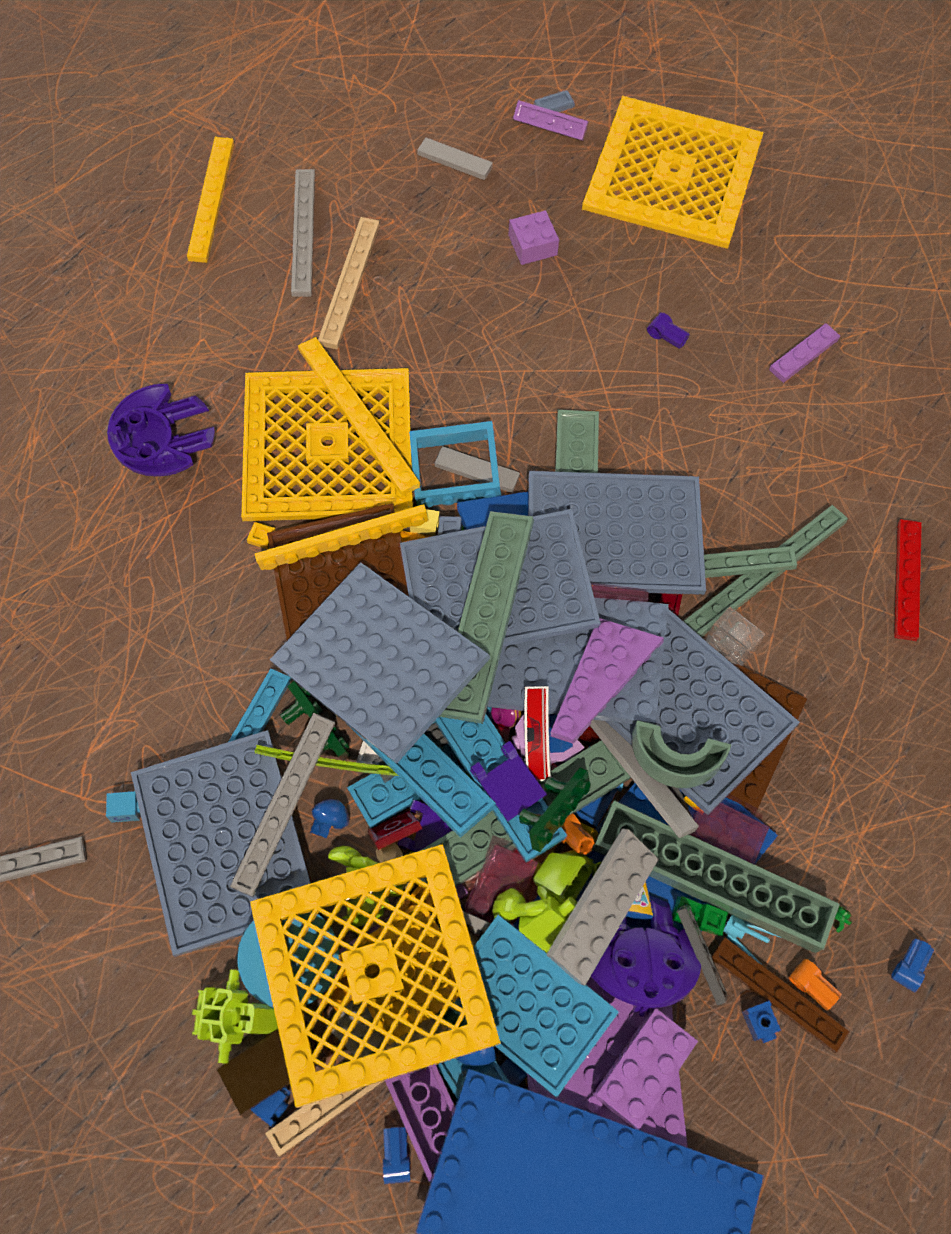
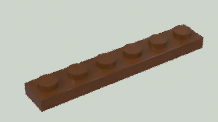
[711,938,850,1053]

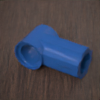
[891,938,934,992]
[383,1127,410,1184]

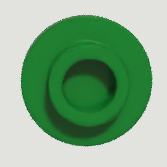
[835,905,852,933]

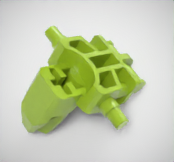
[192,970,278,1064]

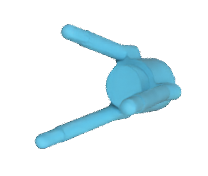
[723,915,781,965]

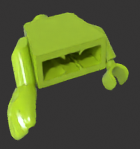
[328,846,403,930]
[530,850,602,904]
[493,888,577,953]

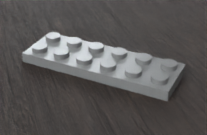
[546,829,658,986]

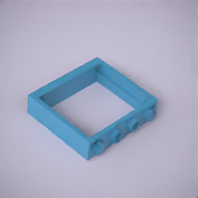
[409,421,501,508]

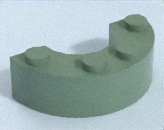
[632,720,731,788]

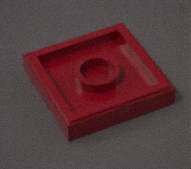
[367,811,422,850]

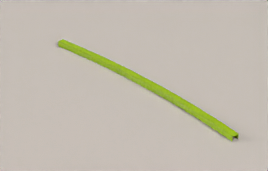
[254,745,472,780]

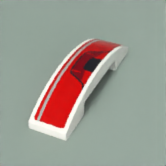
[524,686,551,781]

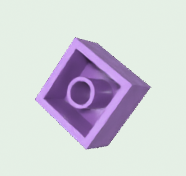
[509,211,559,265]

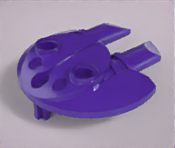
[107,384,215,477]
[591,895,701,1017]

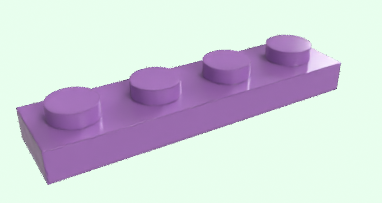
[513,100,589,141]
[769,324,840,383]

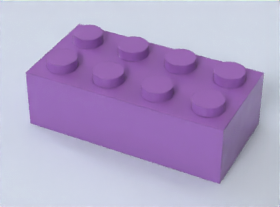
[592,1008,698,1129]
[385,1065,455,1182]

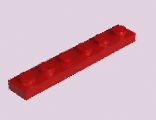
[894,519,922,641]

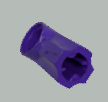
[647,313,690,349]

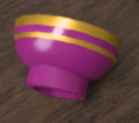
[491,707,521,727]

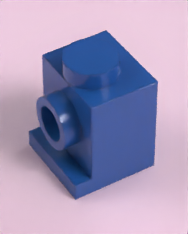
[742,1001,781,1043]
[251,1087,291,1127]

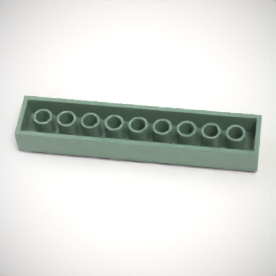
[592,801,839,953]

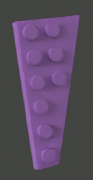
[551,618,664,744]

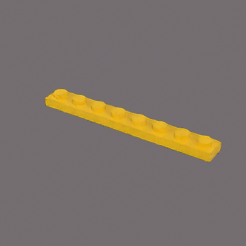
[187,137,234,263]
[255,504,429,570]

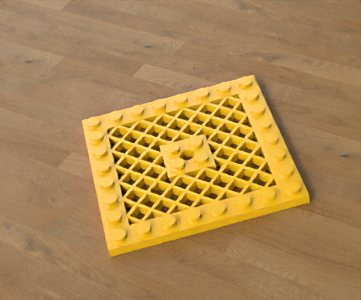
[582,96,764,249]
[241,368,413,521]
[250,844,501,1108]

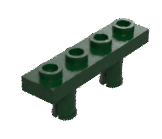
[280,681,351,761]
[519,768,591,852]

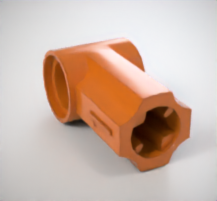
[561,813,595,855]
[789,959,842,1011]

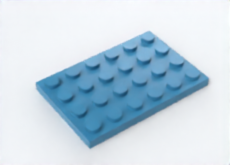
[449,915,619,1098]

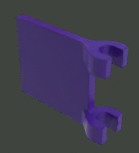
[470,741,547,822]
[398,800,453,852]

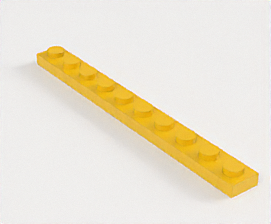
[298,337,420,496]

